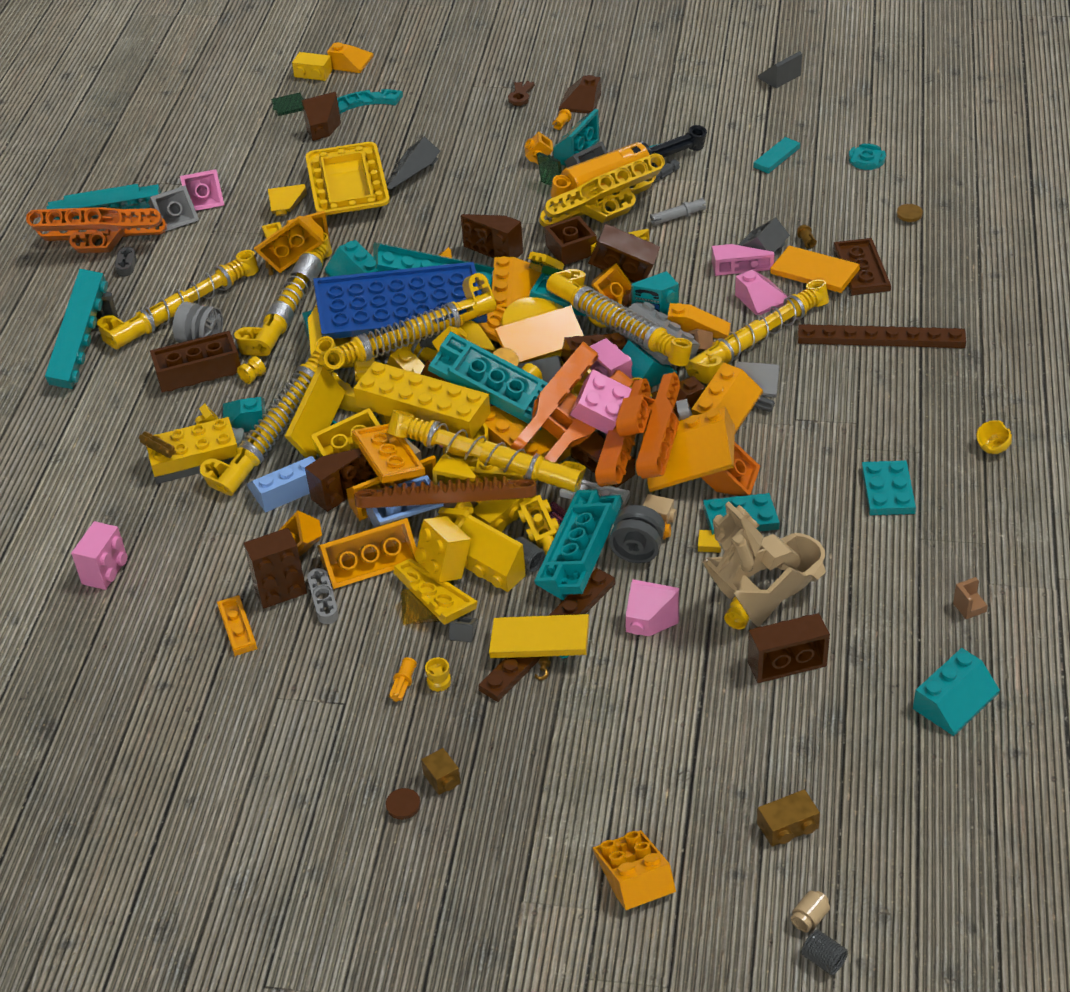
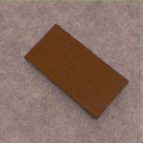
[833,238,891,296]

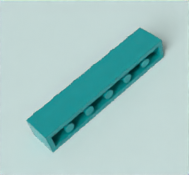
[45,269,108,389]

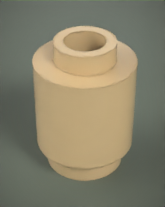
[791,891,830,933]

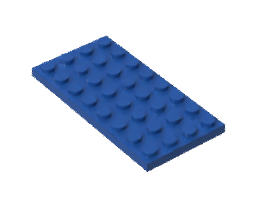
[313,262,487,339]

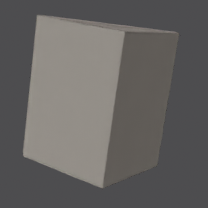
[736,361,780,398]

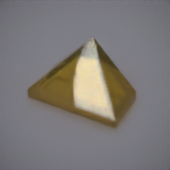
[401,589,441,625]

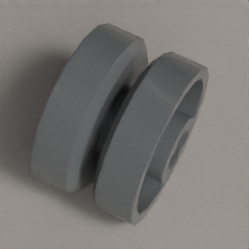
[609,505,665,563]

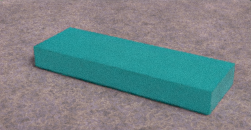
[753,137,800,174]

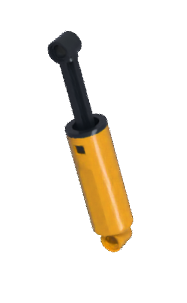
[550,125,707,202]

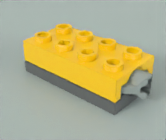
[146,417,246,484]

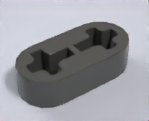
[115,247,137,277]

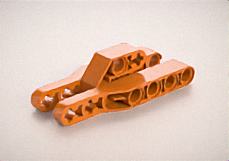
[26,207,167,253]
[510,342,634,462]
[595,372,680,487]

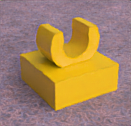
[195,403,219,424]

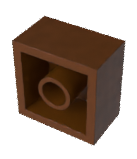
[544,215,597,265]

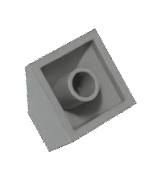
[149,186,199,232]

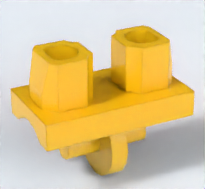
[438,502,474,529]

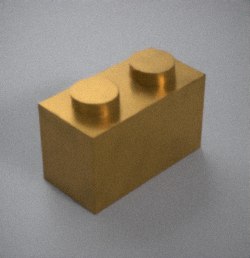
[757,789,820,847]

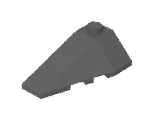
[386,136,440,191]

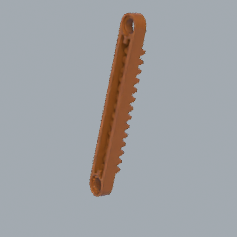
[354,476,537,508]

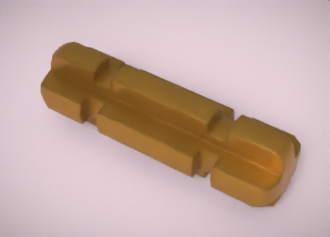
[139,431,176,458]

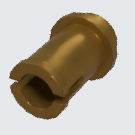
[797,225,817,249]

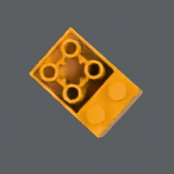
[592,830,676,910]

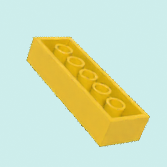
[354,361,491,439]

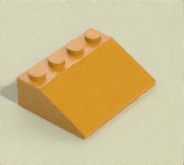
[492,256,542,309]
[485,406,571,463]
[643,406,735,492]

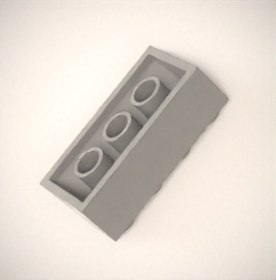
[618,302,700,365]

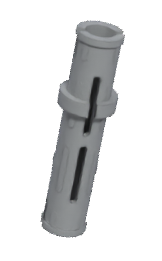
[650,198,706,226]

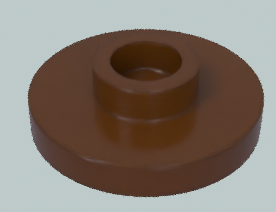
[386,788,421,820]

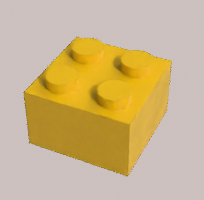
[415,516,471,582]

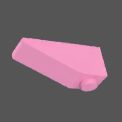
[711,244,774,276]

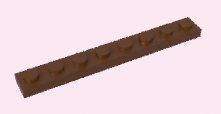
[798,324,966,348]
[478,568,616,702]

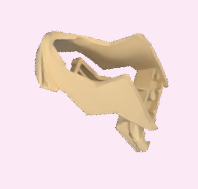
[702,501,826,627]

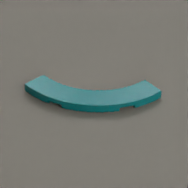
[337,89,403,114]

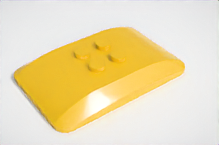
[305,142,390,215]

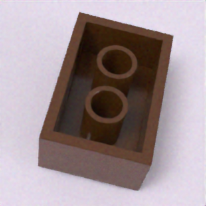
[588,223,660,283]
[244,528,307,609]
[747,613,830,683]

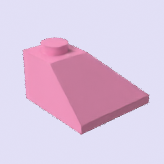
[180,169,224,211]
[735,270,788,315]
[626,579,679,636]

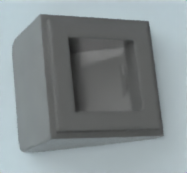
[449,616,478,642]

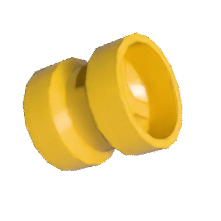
[237,356,266,384]
[724,596,749,629]
[425,657,451,692]

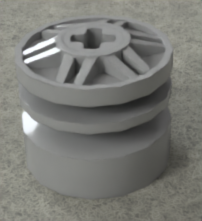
[173,302,223,343]

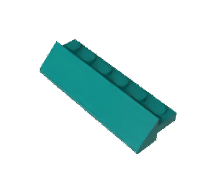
[46,184,161,220]
[373,242,494,291]
[428,331,548,430]
[534,489,623,600]

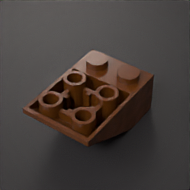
[461,214,523,258]
[305,448,378,512]

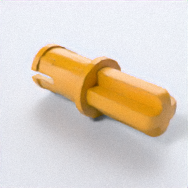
[389,657,417,702]

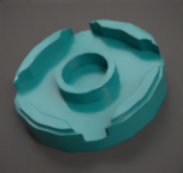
[849,143,886,170]

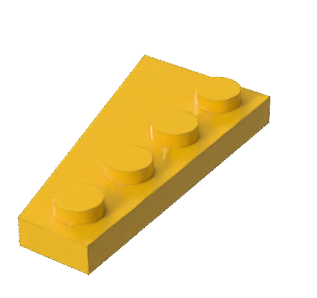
[393,558,478,625]

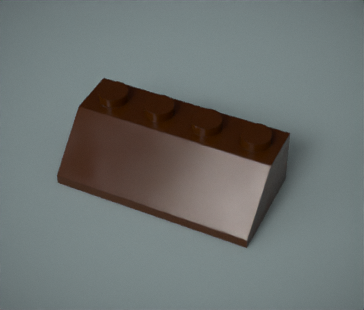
[150,330,241,393]

